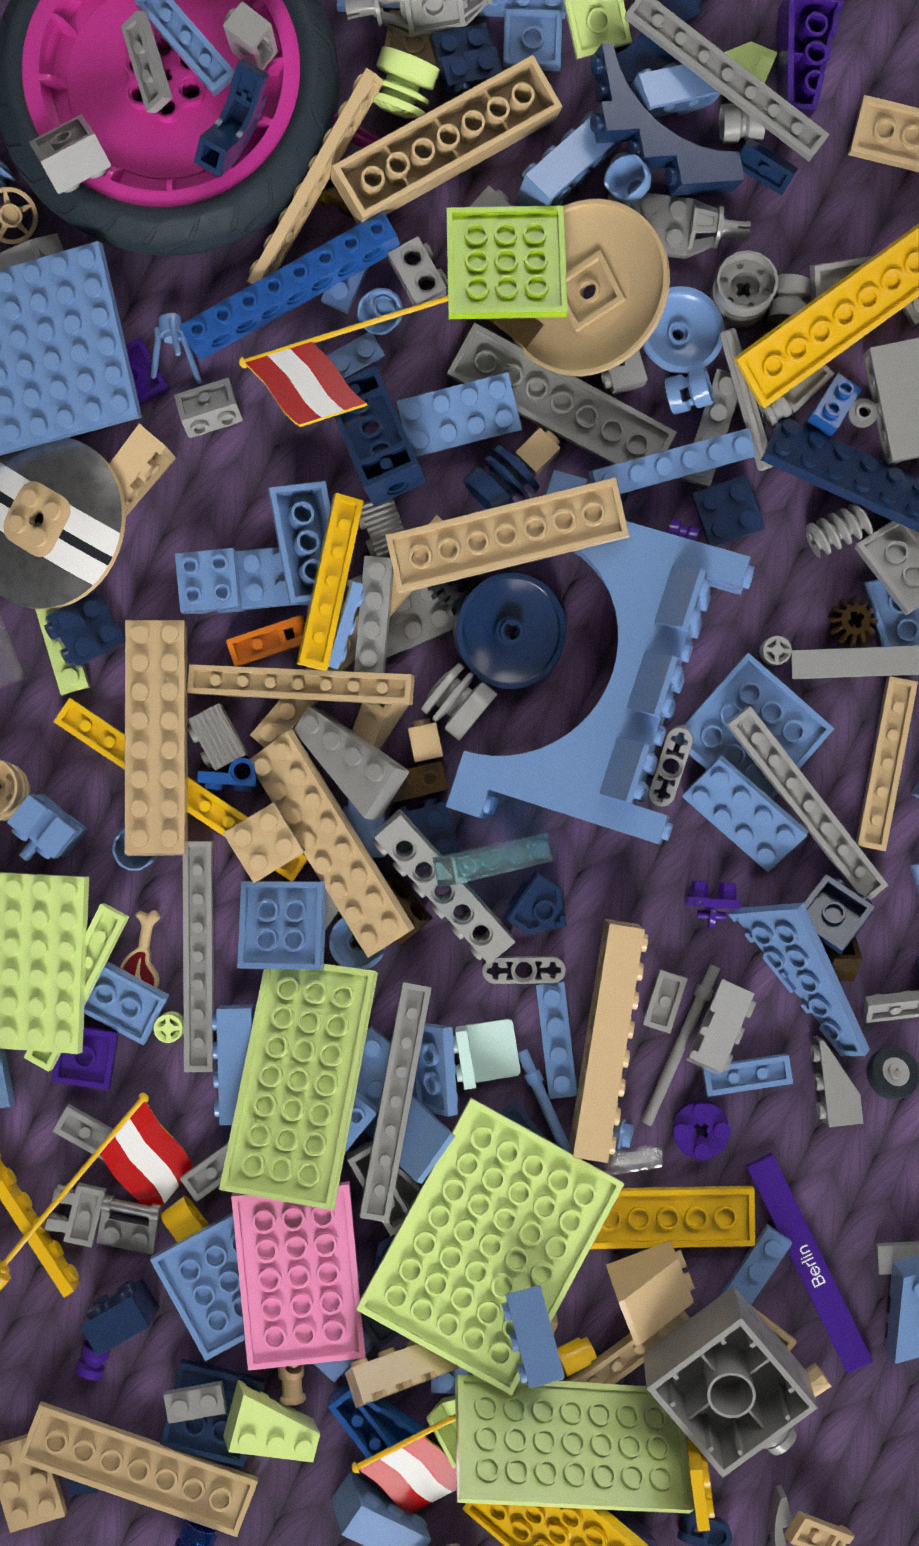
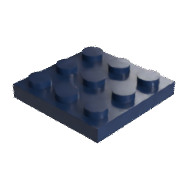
[160,1358,265,1467]

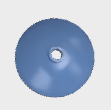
[643,286,725,374]

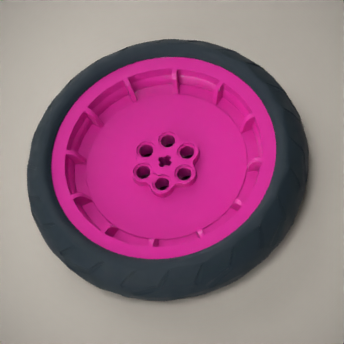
[0,0,339,256]

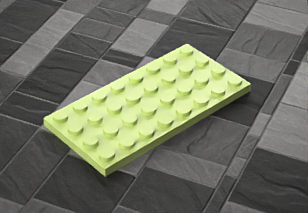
[219,964,378,1210]
[455,1374,694,1514]

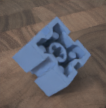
[7,794,88,861]

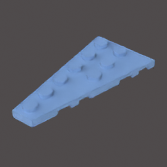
[728,903,870,1056]

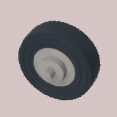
[866,1047,919,1100]

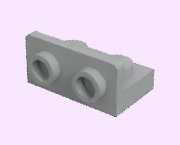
[174,377,243,438]

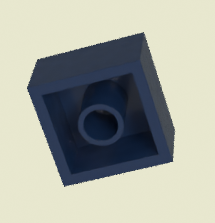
[80,1278,159,1357]

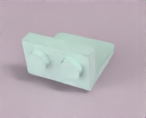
[453,1019,520,1090]

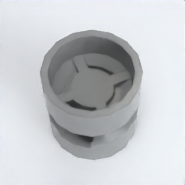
[718,104,765,144]
[768,274,811,324]

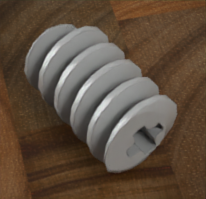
[806,503,873,558]

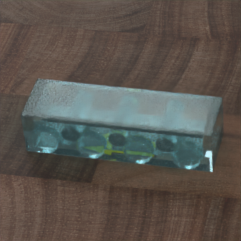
[432,833,553,886]

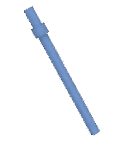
[518,1049,571,1153]

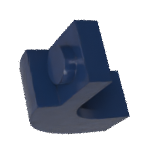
[194,59,269,177]

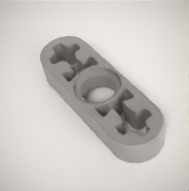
[649,725,694,807]
[482,956,566,984]

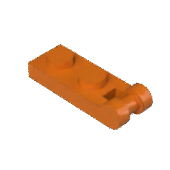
[226,615,305,667]

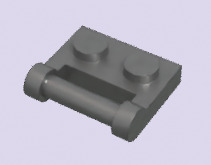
[97,1194,162,1255]

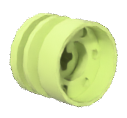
[373,46,440,119]

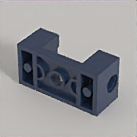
[334,365,427,506]

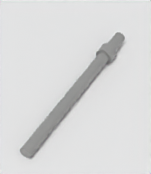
[641,964,721,1126]

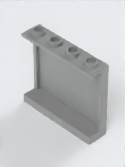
[862,338,919,465]

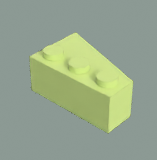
[223,1380,320,1462]

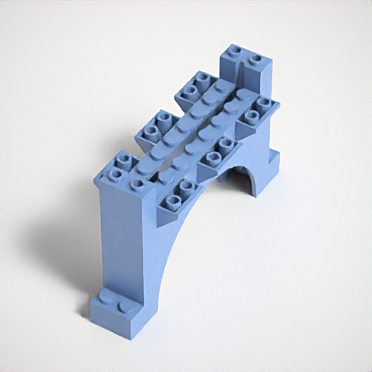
[446,470,755,845]

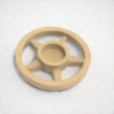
[0,187,38,244]

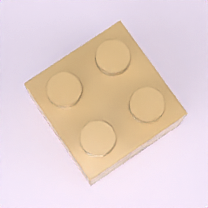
[223,802,305,883]

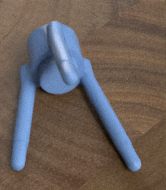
[151,313,202,384]

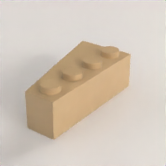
[345,1340,461,1408]

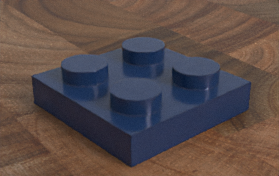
[691,475,765,547]

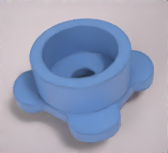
[613,1119,634,1150]

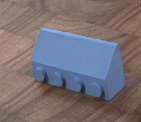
[268,481,331,605]

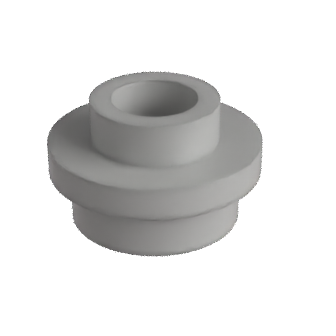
[848,398,878,428]

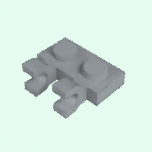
[45,1182,107,1248]

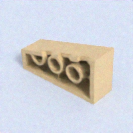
[109,424,176,516]

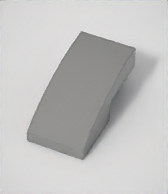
[769,1485,792,1546]

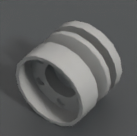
[710,250,779,328]
[421,663,497,741]

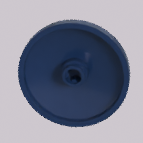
[453,573,566,689]

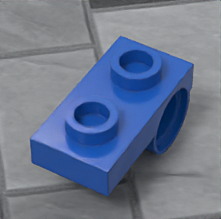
[806,373,862,437]
[197,758,259,792]

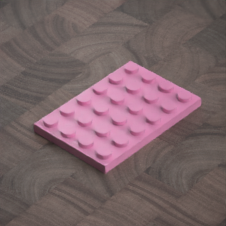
[231,1181,366,1370]

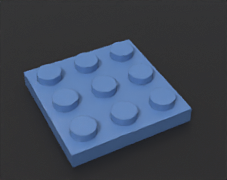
[237,881,326,970]

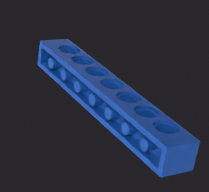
[179,211,401,361]

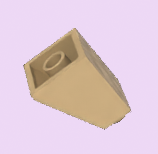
[606,1240,695,1346]

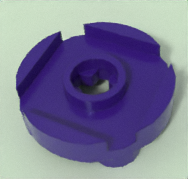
[672,1101,731,1161]

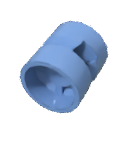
[665,367,714,415]

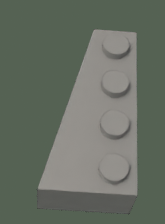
[294,706,409,821]

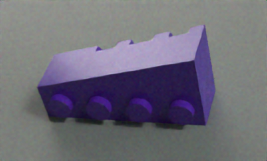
[777,0,844,118]

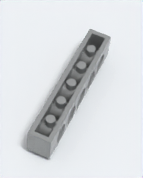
[373,809,515,964]

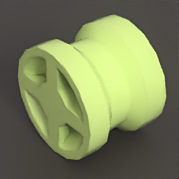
[154,1011,184,1043]

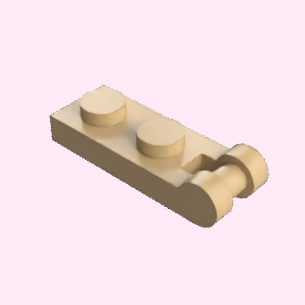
[783,1511,855,1546]

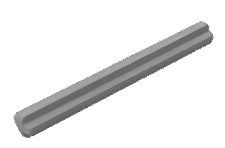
[719,328,773,471]

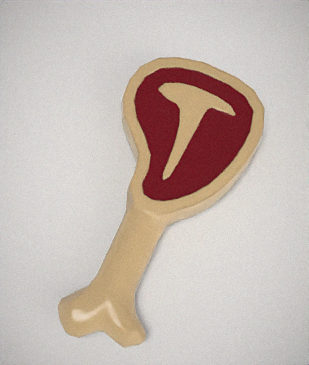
[120,910,160,988]

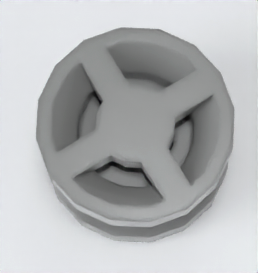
[757,396,792,429]
[759,636,792,666]

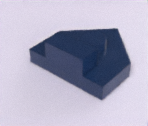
[503,870,567,935]

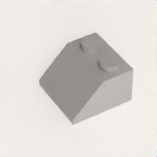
[29,114,111,194]

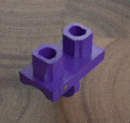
[684,880,741,928]

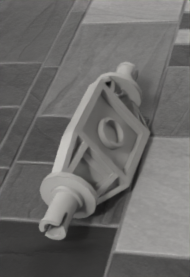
[344,0,493,37]
[578,192,751,259]

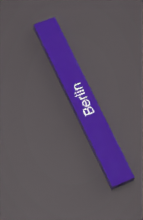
[746,1153,873,1374]

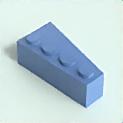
[514,111,622,206]

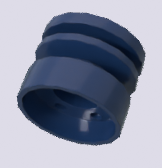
[463,445,540,510]

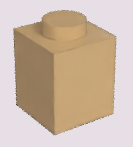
[515,428,560,478]
[408,718,444,762]

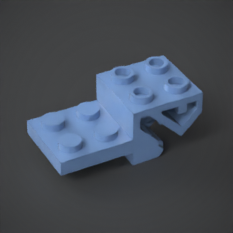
[175,547,292,614]
[345,1026,391,1152]

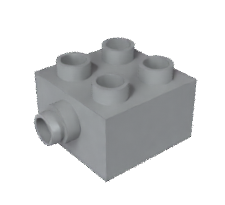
[643,1286,818,1477]

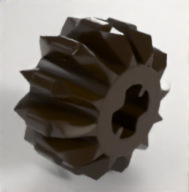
[827,596,879,646]

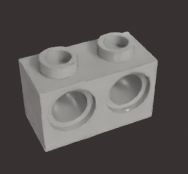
[388,236,448,312]

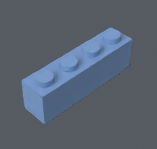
[212,1004,255,1125]

